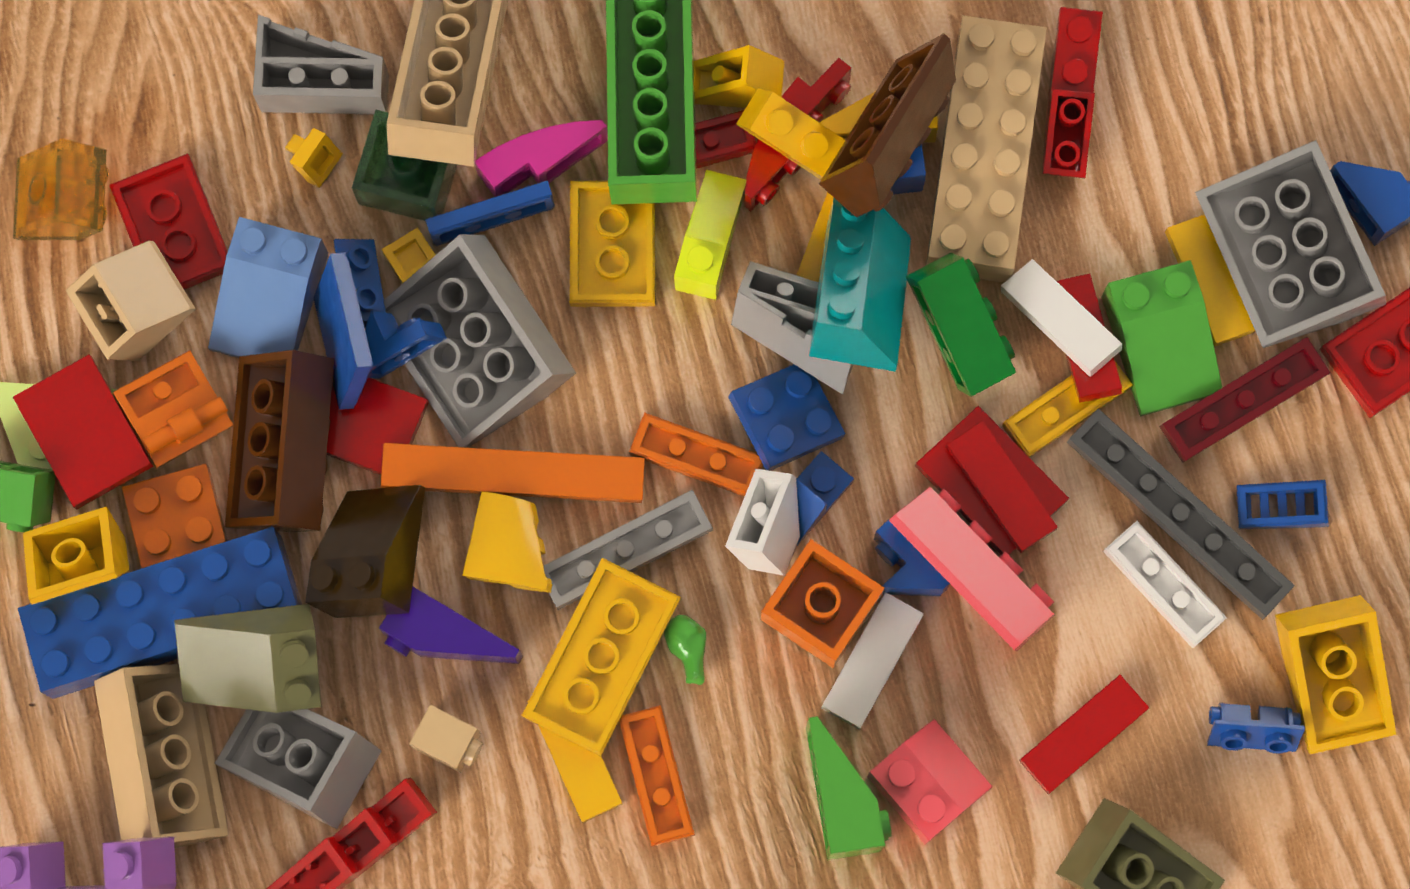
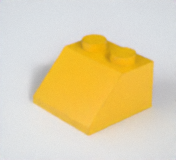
[23,506,129,605]

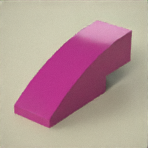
[475,120,608,197]

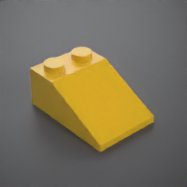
[1275,595,1397,754]

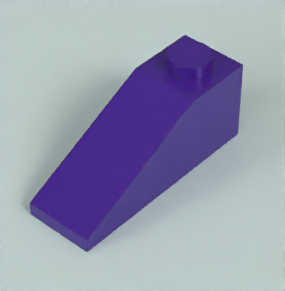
[379,587,523,664]

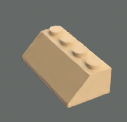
[94,664,229,848]

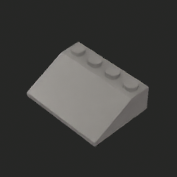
[1195,140,1386,348]
[384,234,576,448]

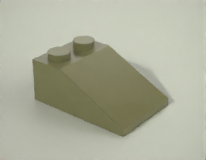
[174,604,321,713]
[1056,798,1225,889]

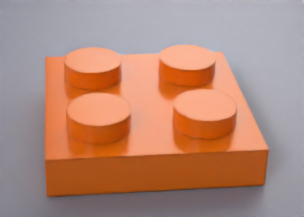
[122,464,228,569]

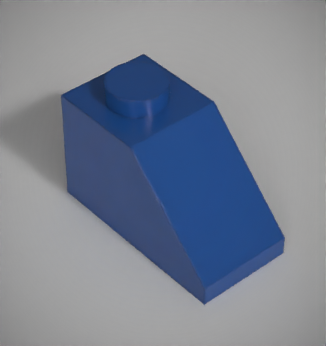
[1330,161,1410,246]

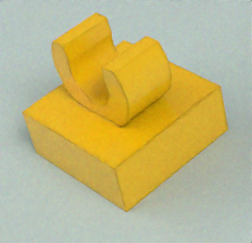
[285,128,343,188]

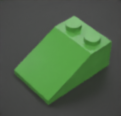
[1101,260,1223,416]
[806,717,891,860]

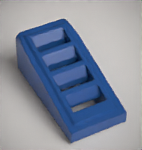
[1237,480,1329,529]

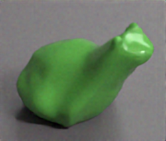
[664,615,706,685]

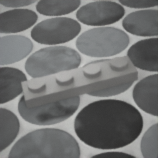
[544,490,713,610]

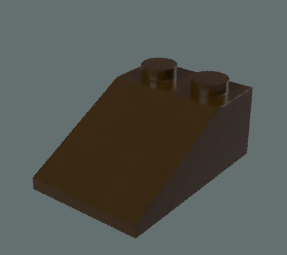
[305,485,425,618]

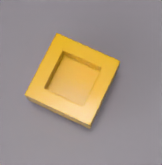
[381,227,435,284]

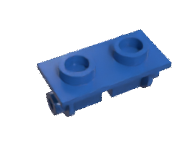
[334,239,386,328]
[1207,703,1305,754]

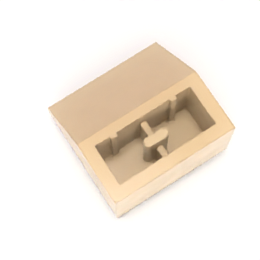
[65,241,196,361]

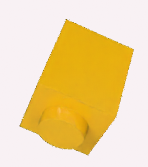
[694,45,785,108]

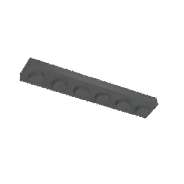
[1067,408,1295,620]

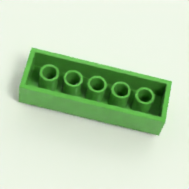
[606,0,697,205]

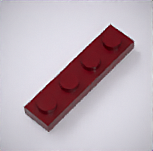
[1159,337,1331,463]

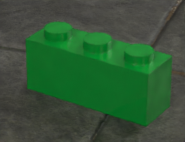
[906,253,1016,397]

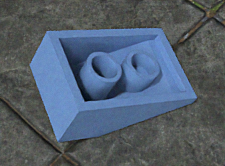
[208,217,329,358]

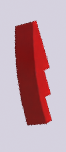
[266,777,437,889]

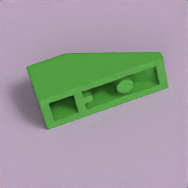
[0,461,55,532]

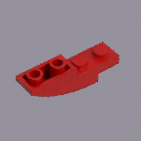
[1042,7,1103,179]
[745,58,852,212]

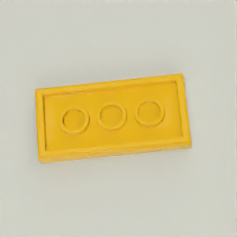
[521,558,681,756]

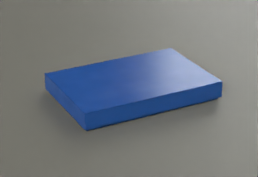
[313,253,373,410]

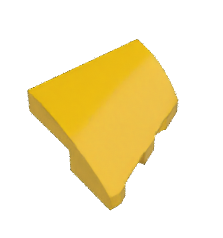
[462,491,553,593]

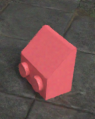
[867,719,993,845]

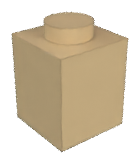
[409,705,483,773]

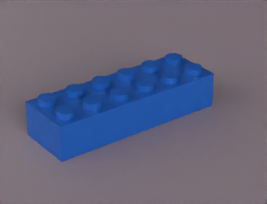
[18,527,302,699]

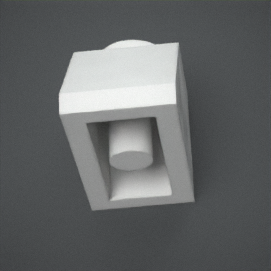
[725,469,800,576]

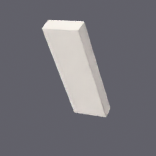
[1001,259,1122,377]
[1103,521,1227,648]
[821,592,924,730]

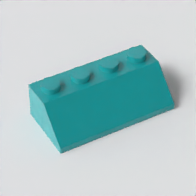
[809,198,912,372]

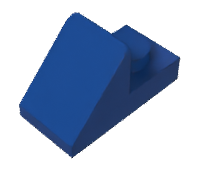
[365,310,447,379]
[796,451,854,546]
[874,520,950,596]

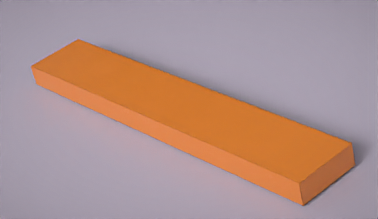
[381,443,645,503]

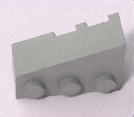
[253,15,389,115]
[731,261,854,394]

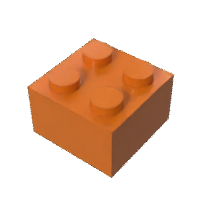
[760,539,885,668]

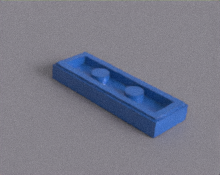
[425,180,555,246]

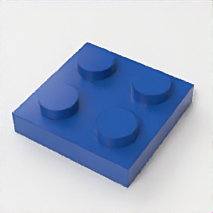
[728,364,846,471]

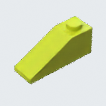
[674,170,747,300]

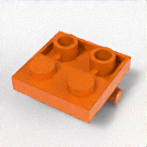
[113,350,233,469]

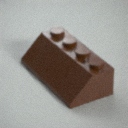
[819,33,956,217]
[225,350,334,532]

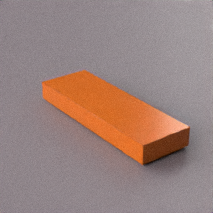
[629,412,763,497]
[619,705,695,847]

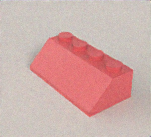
[889,487,1055,652]

